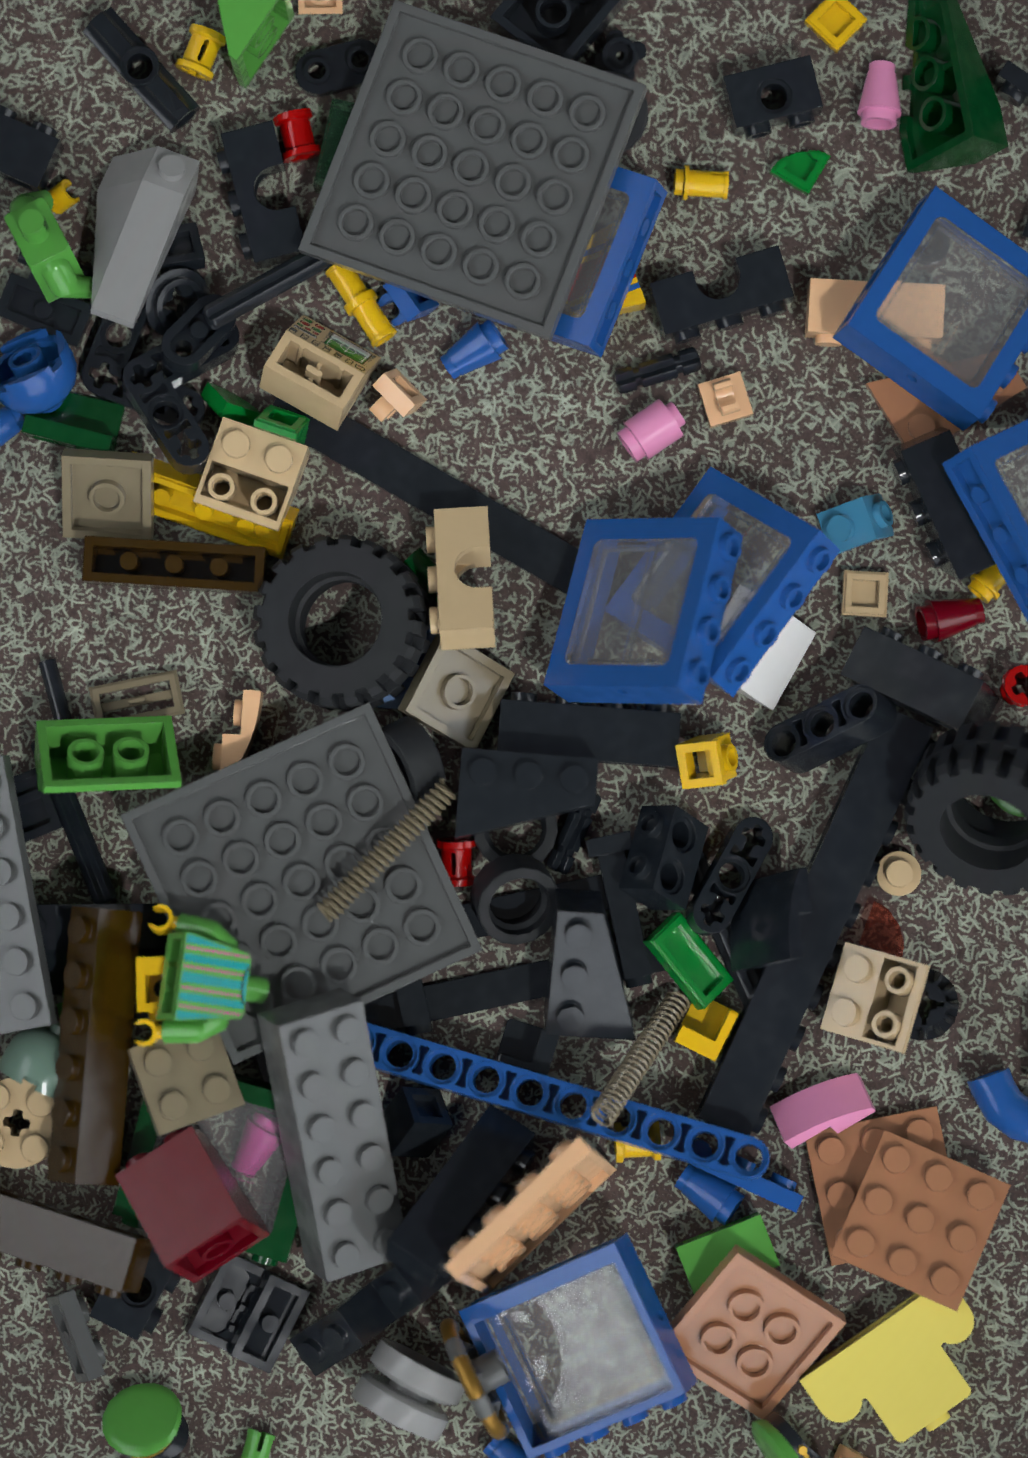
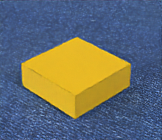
[804,0,868,53]

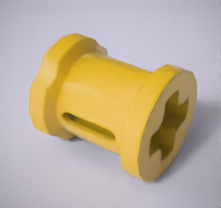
[175,23,226,81]
[613,1121,661,1163]

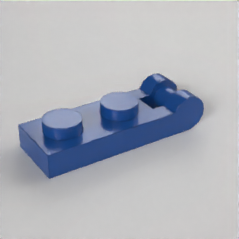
[691,1138,804,1213]

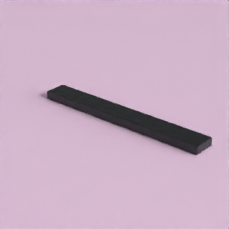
[273,398,579,595]

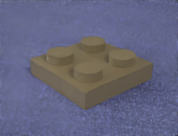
[61,448,154,540]
[398,634,515,749]
[126,1033,245,1137]

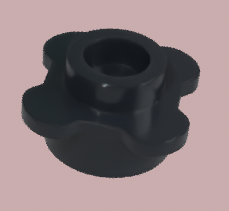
[594,30,647,80]

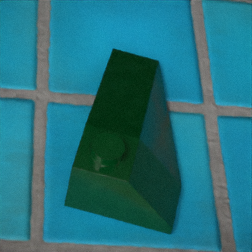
[899,0,1008,173]

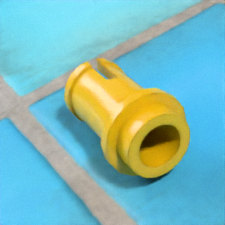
[673,165,729,200]
[967,564,1006,604]

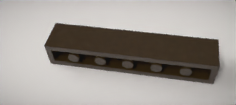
[47,906,143,1186]

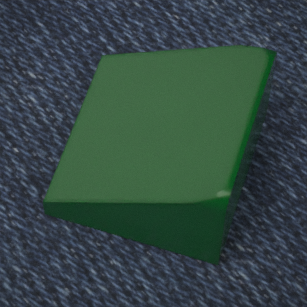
[253,405,310,445]

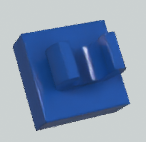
[378,283,440,326]

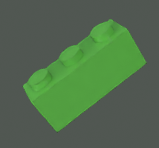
[218,0,295,89]
[34,715,182,793]

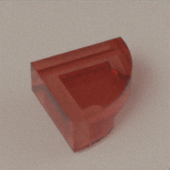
[858,901,904,958]

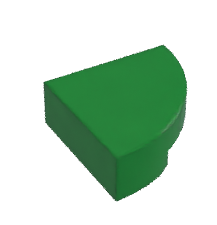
[769,150,831,196]
[201,382,260,427]

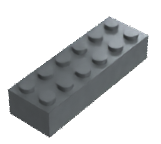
[257,988,403,1283]

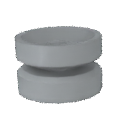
[351,1337,465,1442]

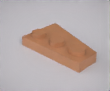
[865,350,1027,444]

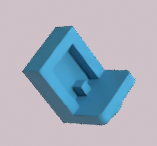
[816,494,894,555]

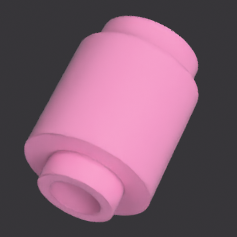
[617,399,686,462]

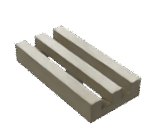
[89,670,186,718]

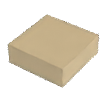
[841,570,889,618]

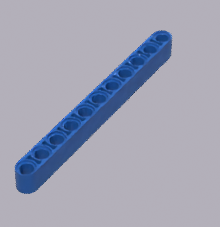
[367,1023,770,1181]

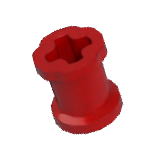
[273,108,322,163]
[1000,665,1028,707]
[436,836,476,887]

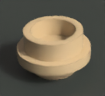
[876,851,921,896]

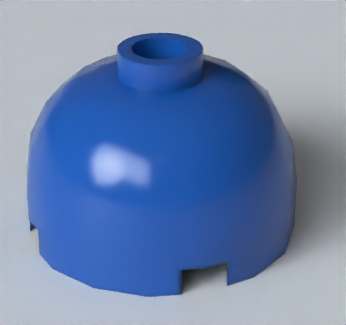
[0,328,77,414]

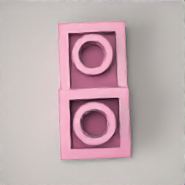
[770,1073,876,1149]

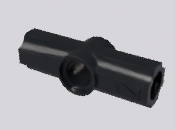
[82,7,200,133]

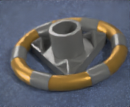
[439,1318,511,1440]

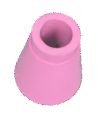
[857,60,902,130]

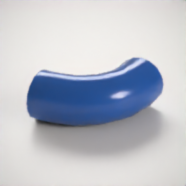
[967,1067,1028,1143]

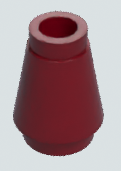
[915,597,985,643]

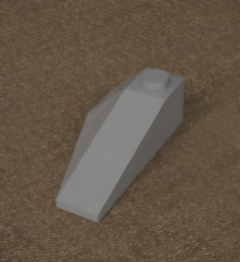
[91,146,200,329]

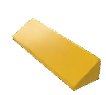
[132,451,300,559]

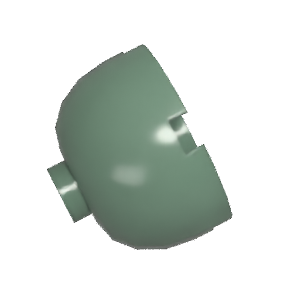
[0,1022,60,1098]

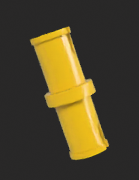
[325,265,397,347]

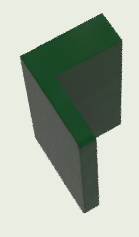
[21,392,125,451]

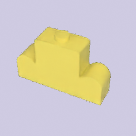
[799,1293,974,1442]

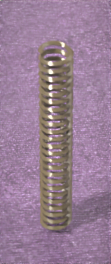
[317,778,456,922]
[591,991,690,1127]

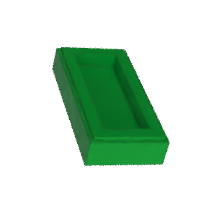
[643,911,734,1010]

